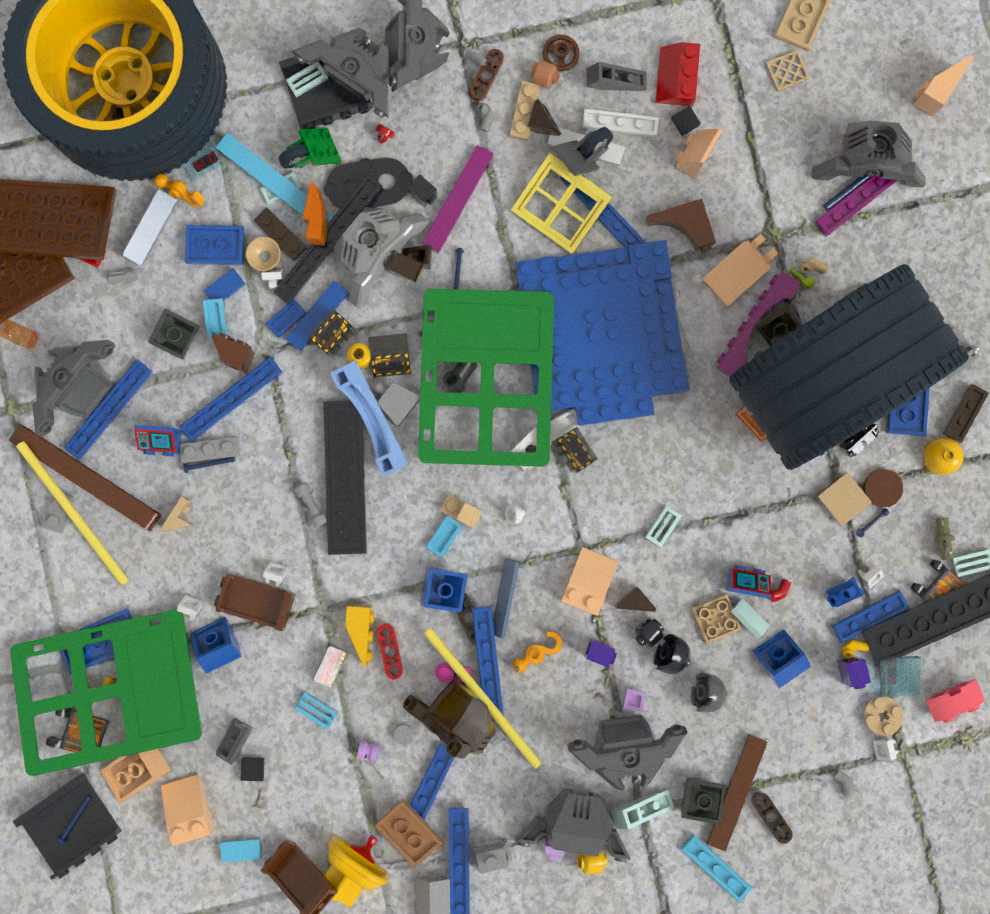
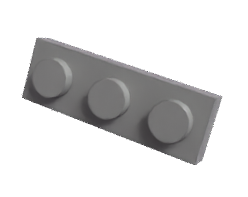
[180,437,240,464]

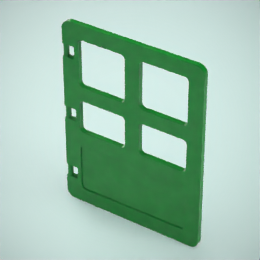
[418,289,554,467]
[10,609,202,776]

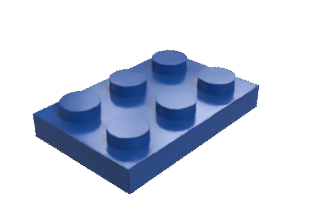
[185,225,245,265]

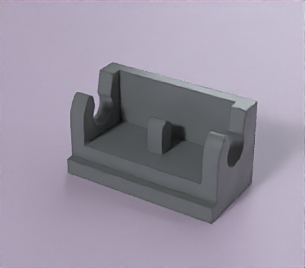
[216,718,253,765]

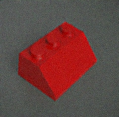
[655,42,700,107]

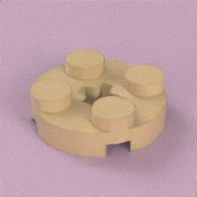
[862,696,903,736]

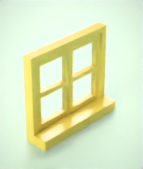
[511,153,614,254]

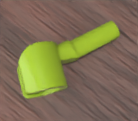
[790,267,815,289]

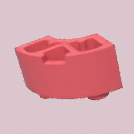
[926,679,985,723]

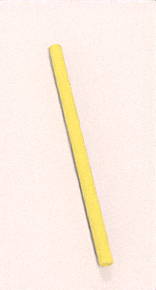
[16,441,129,586]
[423,627,542,769]

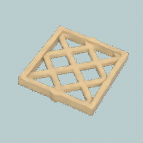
[766,50,809,92]

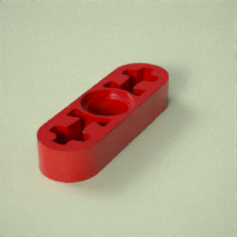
[377,624,403,680]

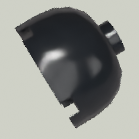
[654,634,691,674]

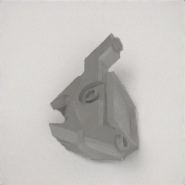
[333,207,429,307]

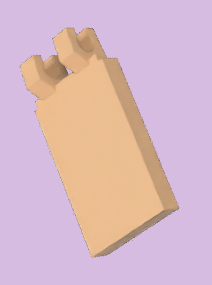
[702,234,778,307]

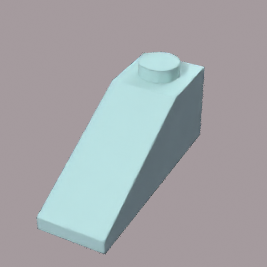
[610,789,674,829]

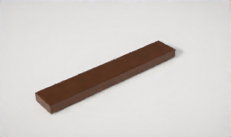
[706,734,768,852]

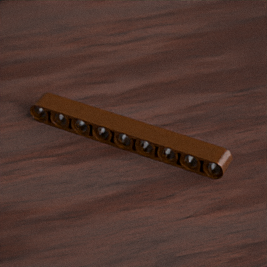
[9,424,162,531]

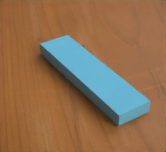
[681,834,752,902]

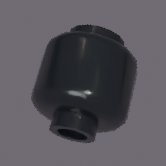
[635,619,664,647]

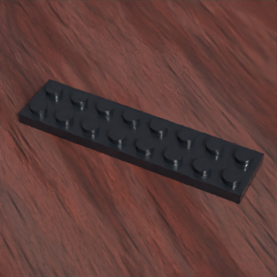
[323,401,367,555]
[862,573,990,667]

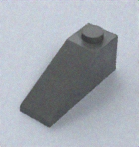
[587,62,646,91]

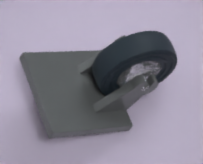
[552,127,613,176]

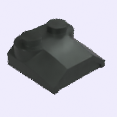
[754,302,802,346]
[148,308,200,360]
[681,778,727,825]

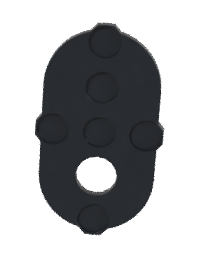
[324,158,413,208]

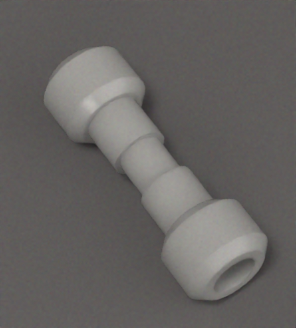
[294,482,327,528]

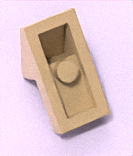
[440,494,483,528]
[161,496,194,531]

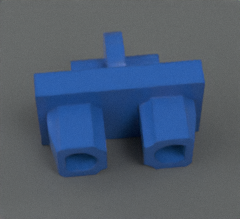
[826,577,865,607]

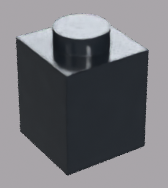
[407,174,438,207]

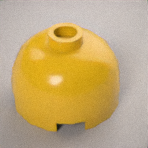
[923,437,964,476]

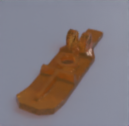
[0,320,39,349]

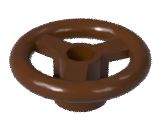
[542,35,580,72]

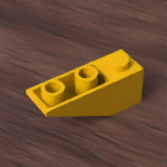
[345,606,375,666]

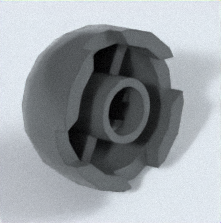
[691,673,727,713]

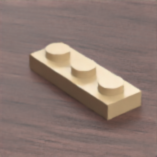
[510,81,540,141]

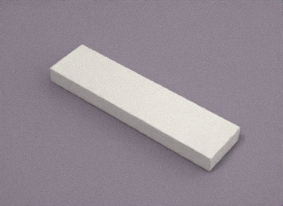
[582,108,659,138]
[547,127,625,166]

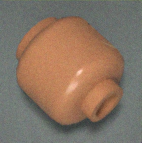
[530,60,560,89]

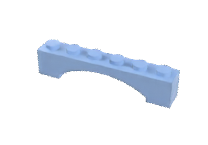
[330,360,408,477]

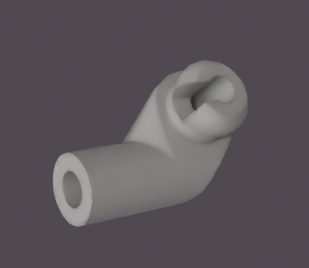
[477,103,494,132]
[833,769,856,798]

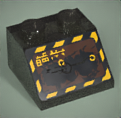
[308,308,354,357]
[368,333,411,378]
[555,427,598,474]

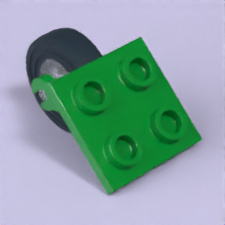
[279,128,342,169]

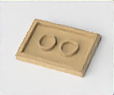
[774,0,831,52]

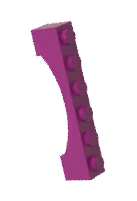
[716,271,801,377]

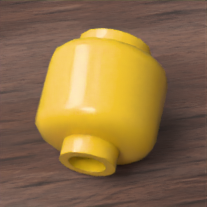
[347,343,372,370]
[577,851,607,874]

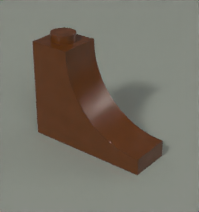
[645,199,716,252]

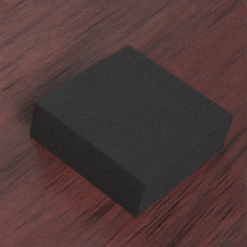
[671,106,701,136]
[240,757,265,781]

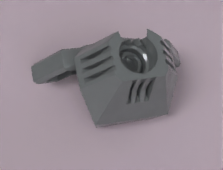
[385,0,450,92]
[292,28,391,118]
[812,121,925,188]
[32,340,115,437]
[567,715,688,791]
[515,788,631,862]

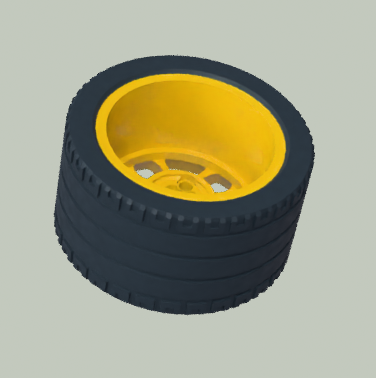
[2,0,227,181]
[729,264,969,470]

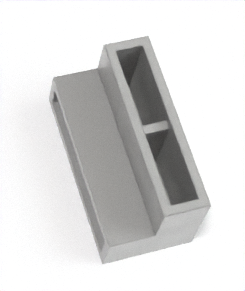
[416,877,450,914]

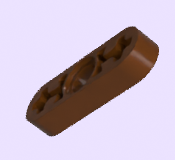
[470,49,504,101]

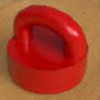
[376,124,395,144]

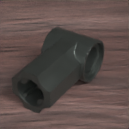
[443,363,478,393]

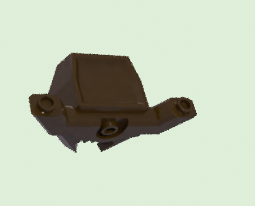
[403,680,496,759]

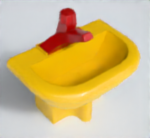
[324,835,390,909]

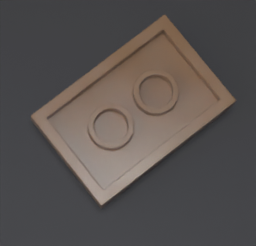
[375,798,443,868]

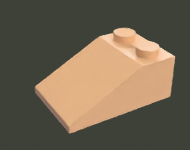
[913,55,974,116]
[676,128,723,179]
[561,547,618,616]
[100,749,171,804]
[161,774,215,846]

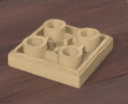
[816,472,872,526]
[691,593,742,644]

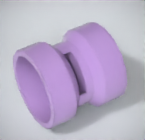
[357,740,380,763]

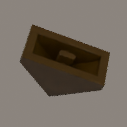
[528,99,562,136]
[403,244,432,269]
[388,252,424,282]
[615,587,656,612]

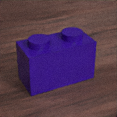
[584,638,617,668]
[837,656,871,689]

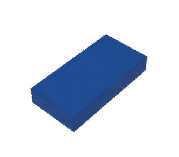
[203,268,246,301]
[266,299,306,338]

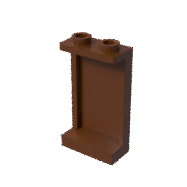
[214,574,296,631]
[261,841,338,914]

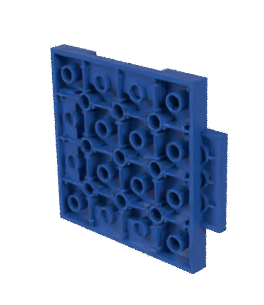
[515,240,690,426]

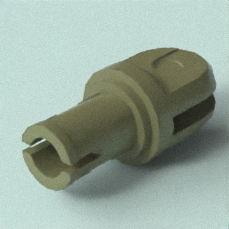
[935,517,955,560]

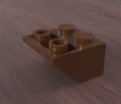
[212,332,255,374]

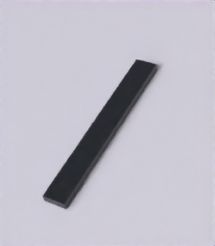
[273,174,383,305]

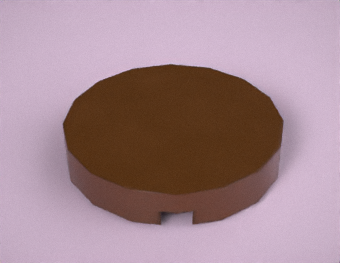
[864,469,903,507]

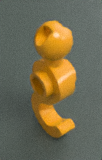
[154,173,205,209]
[512,631,562,673]

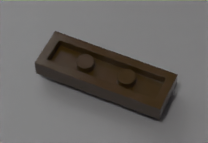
[253,207,307,261]
[943,384,989,443]

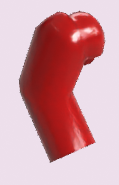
[767,579,792,602]

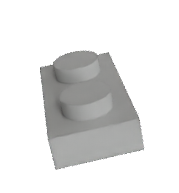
[42,494,74,533]

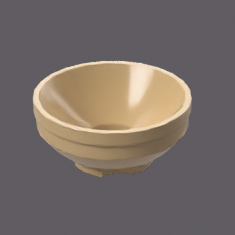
[246,237,281,272]

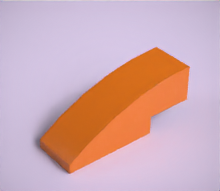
[302,183,328,246]

